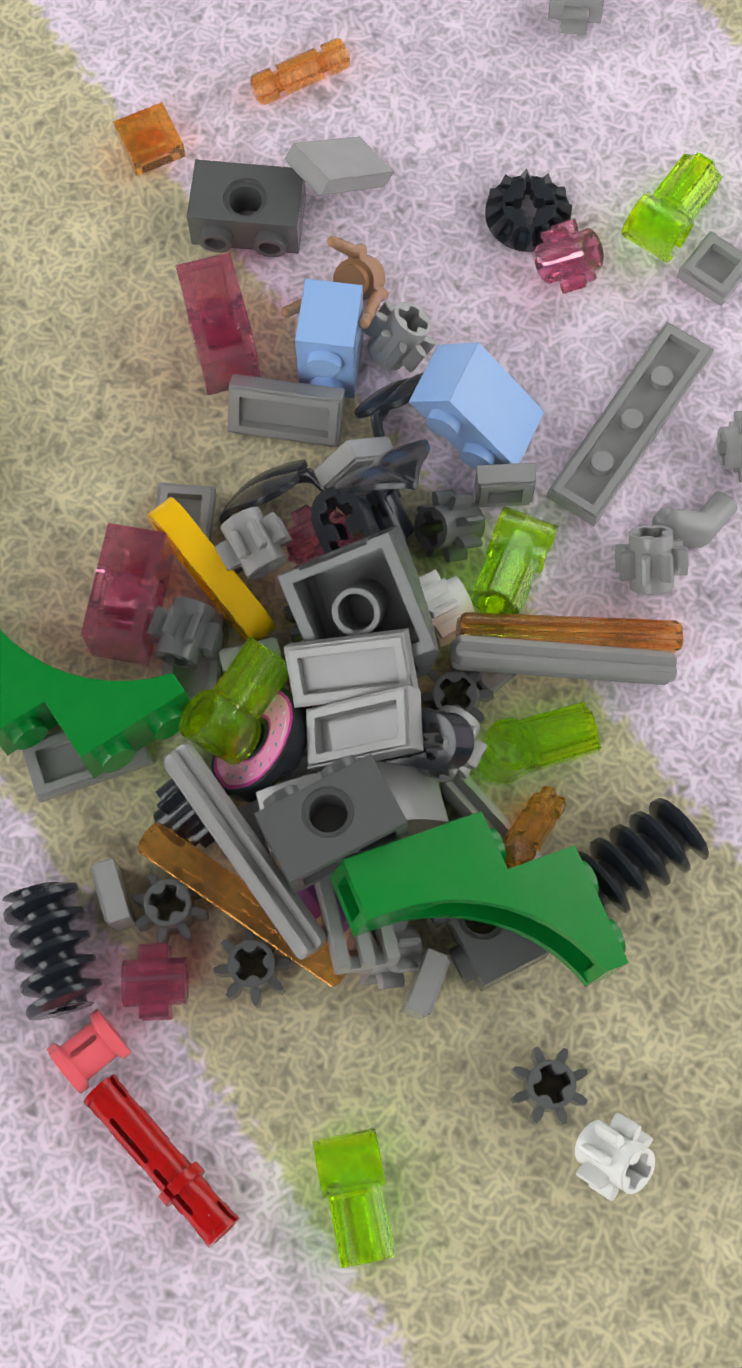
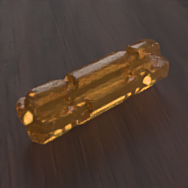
[250,38,350,105]
[503,786,566,869]

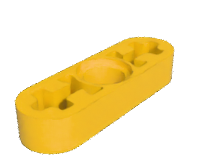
[147,497,276,643]

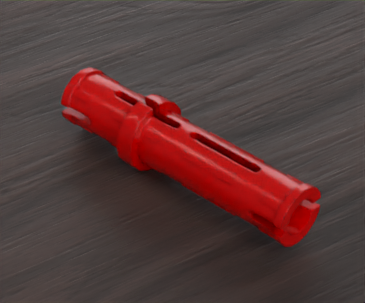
[83,1074,240,1248]

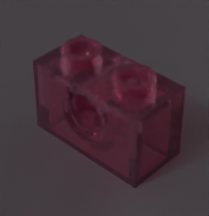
[175,252,261,396]
[81,523,174,666]

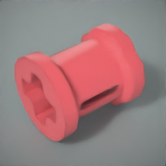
[47,1009,132,1094]

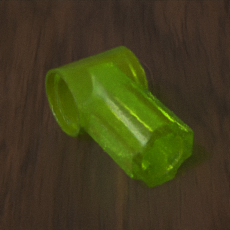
[621,152,723,263]
[471,506,559,623]
[179,637,289,765]
[478,701,601,785]
[312,1127,395,1268]

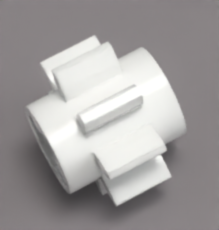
[419,569,475,647]
[575,1112,655,1201]

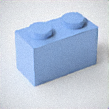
[295,278,364,398]
[409,342,544,469]

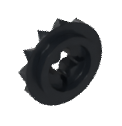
[485,168,572,252]

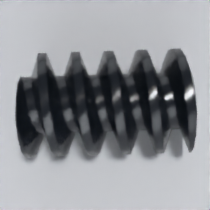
[578,798,709,918]
[2,882,103,1020]

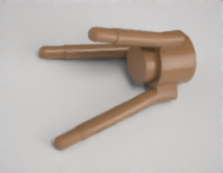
[281,236,389,329]

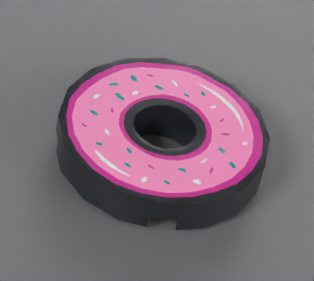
[211,685,307,802]

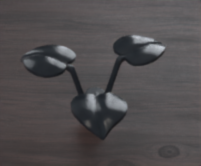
[219,372,431,539]

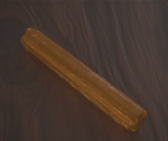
[456,612,684,653]
[137,822,352,987]

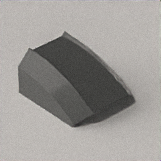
[277,525,439,678]

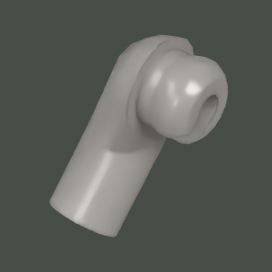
[652,491,738,548]

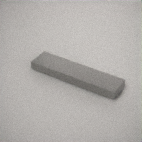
[546,322,714,526]

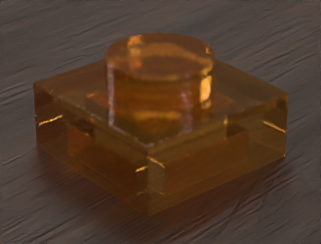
[113,102,186,176]

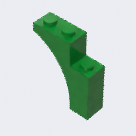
[0,629,196,778]
[330,811,629,987]

